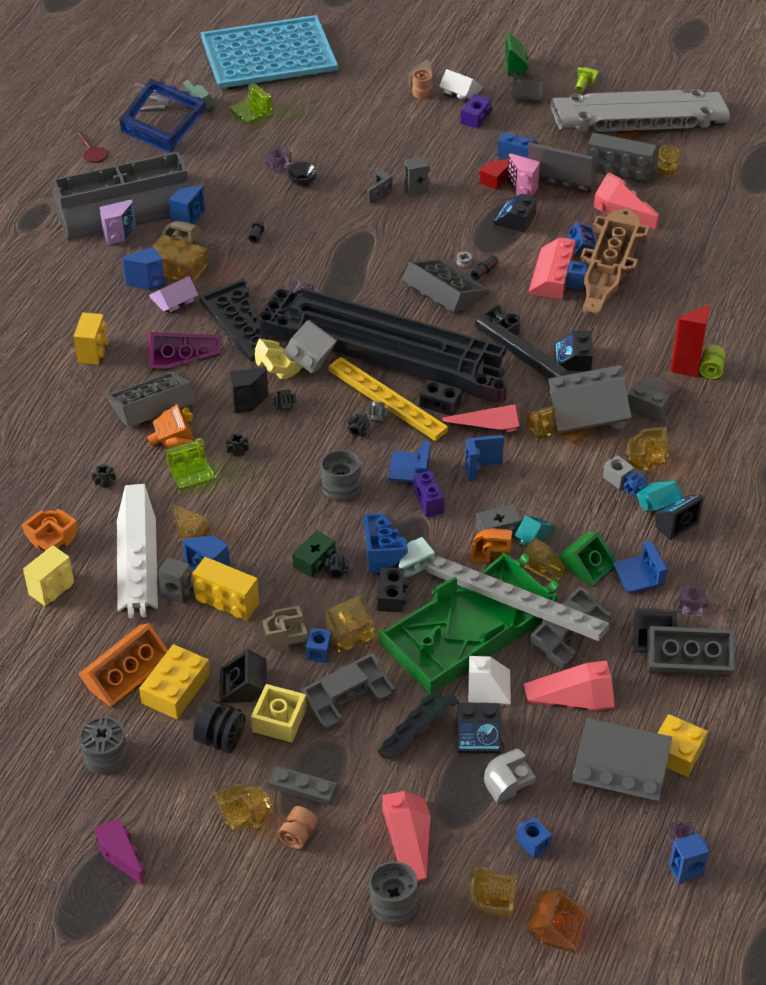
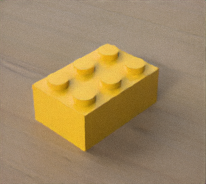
[192,557,259,620]
[139,644,210,719]

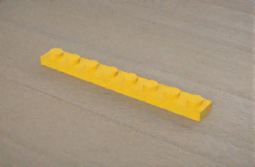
[328,357,448,441]

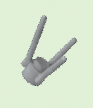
[135,83,171,111]

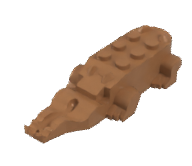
[580,209,649,315]

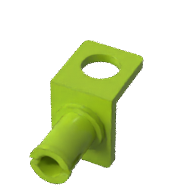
[575,67,598,93]

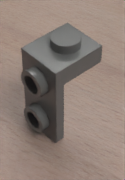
[367,168,392,203]

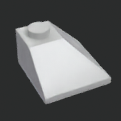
[468,656,511,706]

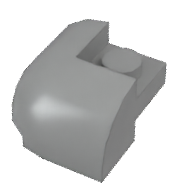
[484,748,536,804]

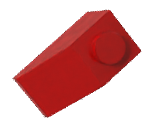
[479,159,508,190]

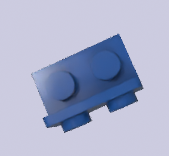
[569,222,598,256]

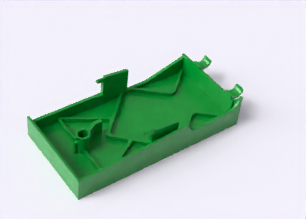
[379,552,559,695]

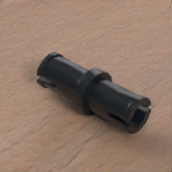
[470,255,498,281]

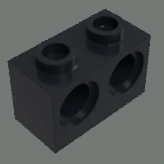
[419,380,462,416]
[377,567,408,612]

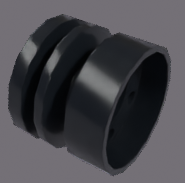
[193,699,246,754]

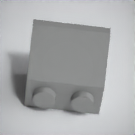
[283,320,337,373]

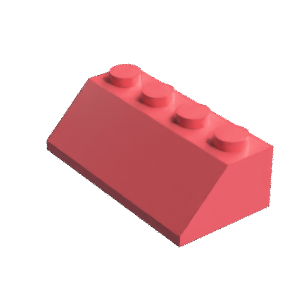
[528,238,576,299]

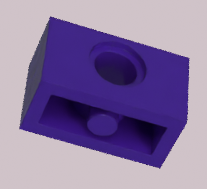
[460,94,492,128]
[413,470,445,517]

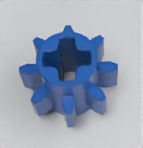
[624,472,647,496]

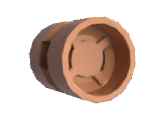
[412,69,432,99]
[278,806,318,849]

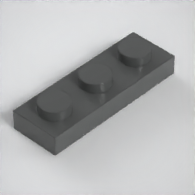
[268,766,337,805]

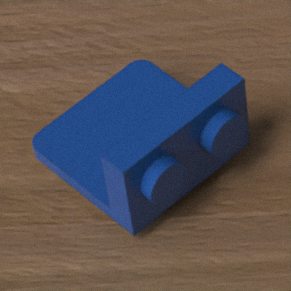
[613,541,668,593]

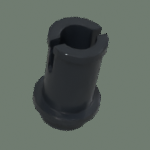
[248,221,265,243]

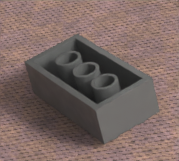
[587,133,656,182]
[647,626,734,676]

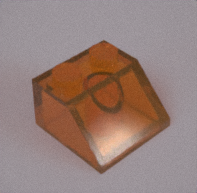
[527,887,589,953]

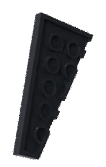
[199,278,263,362]

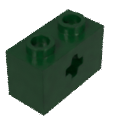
[292,530,336,578]

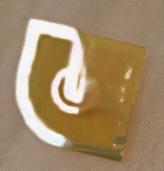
[626,427,669,471]
[214,783,271,831]
[469,865,516,917]

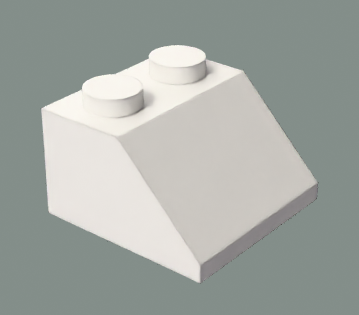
[439,69,483,101]

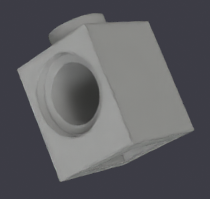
[603,455,634,490]

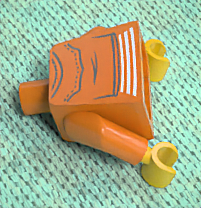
[147,405,205,453]

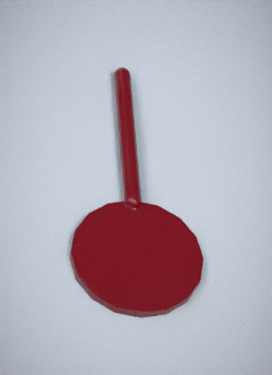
[78,131,107,163]

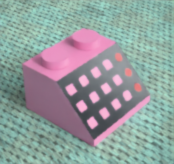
[507,154,540,196]

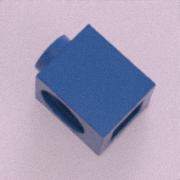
[566,261,588,290]
[306,628,332,663]
[516,817,552,858]

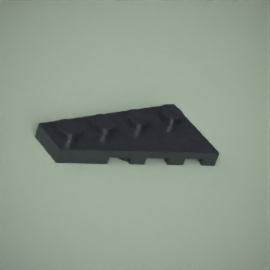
[377,695,459,758]

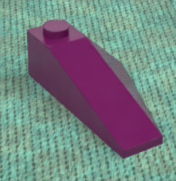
[147,332,221,369]

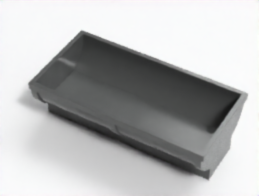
[52,152,190,241]

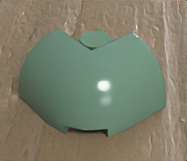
[183,79,216,111]

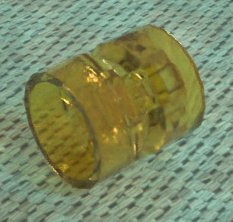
[657,145,680,176]

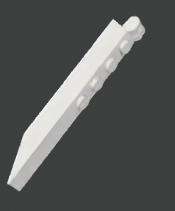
[117,484,158,618]

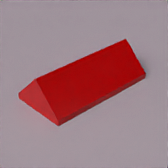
[670,305,710,377]

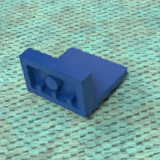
[465,435,504,481]
[388,441,430,483]

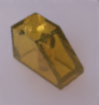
[526,406,555,440]
[173,504,209,540]
[523,538,566,582]

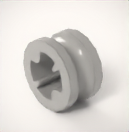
[456,252,472,268]

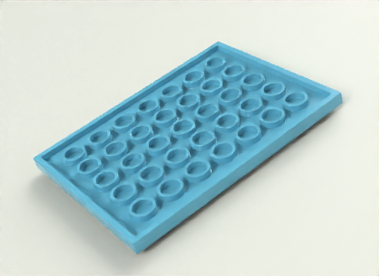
[201,15,338,88]

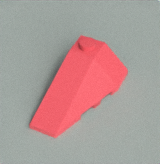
[594,172,659,229]
[442,404,520,432]
[523,661,615,712]
[382,791,431,882]

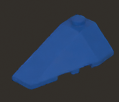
[363,513,408,573]

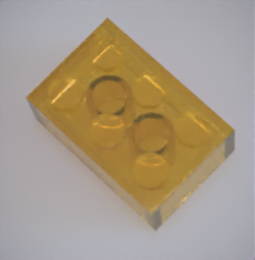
[152,234,208,282]

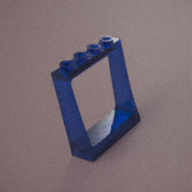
[119,79,206,153]

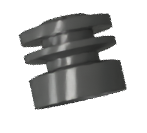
[320,450,362,501]
[79,716,128,775]
[369,861,419,924]

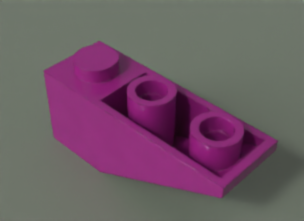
[94,819,146,884]

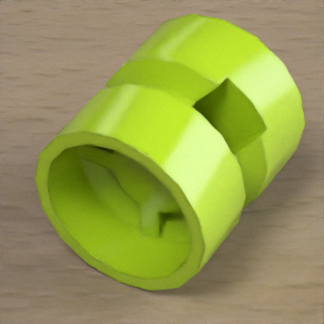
[699,345,726,379]

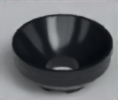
[287,162,317,186]

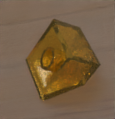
[326,595,374,653]

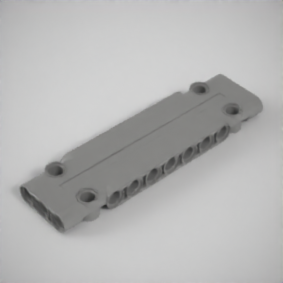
[551,89,730,132]

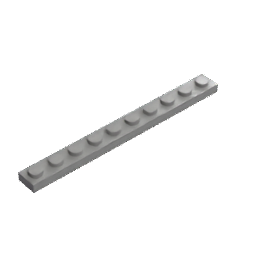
[426,556,609,641]

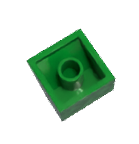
[505,33,529,76]
[559,531,616,586]

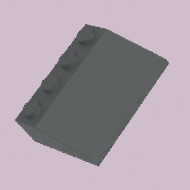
[528,142,597,192]
[402,259,490,313]
[548,365,632,434]
[106,371,196,428]
[572,718,672,801]

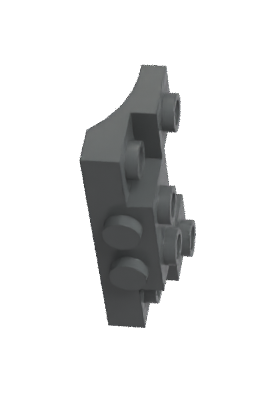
[530,586,612,669]
[301,653,395,731]

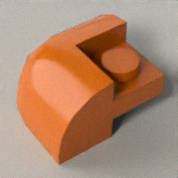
[22,509,78,550]
[470,528,512,564]

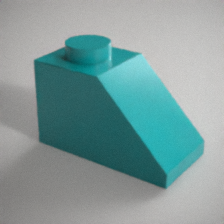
[636,481,684,511]
[515,515,556,547]

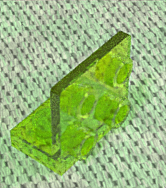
[230,83,273,124]
[166,439,215,491]

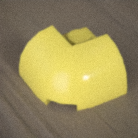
[255,339,302,379]

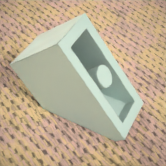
[399,537,435,577]

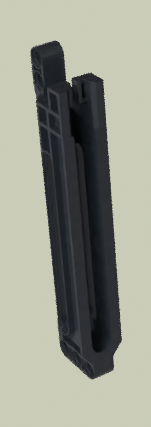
[259,288,507,403]

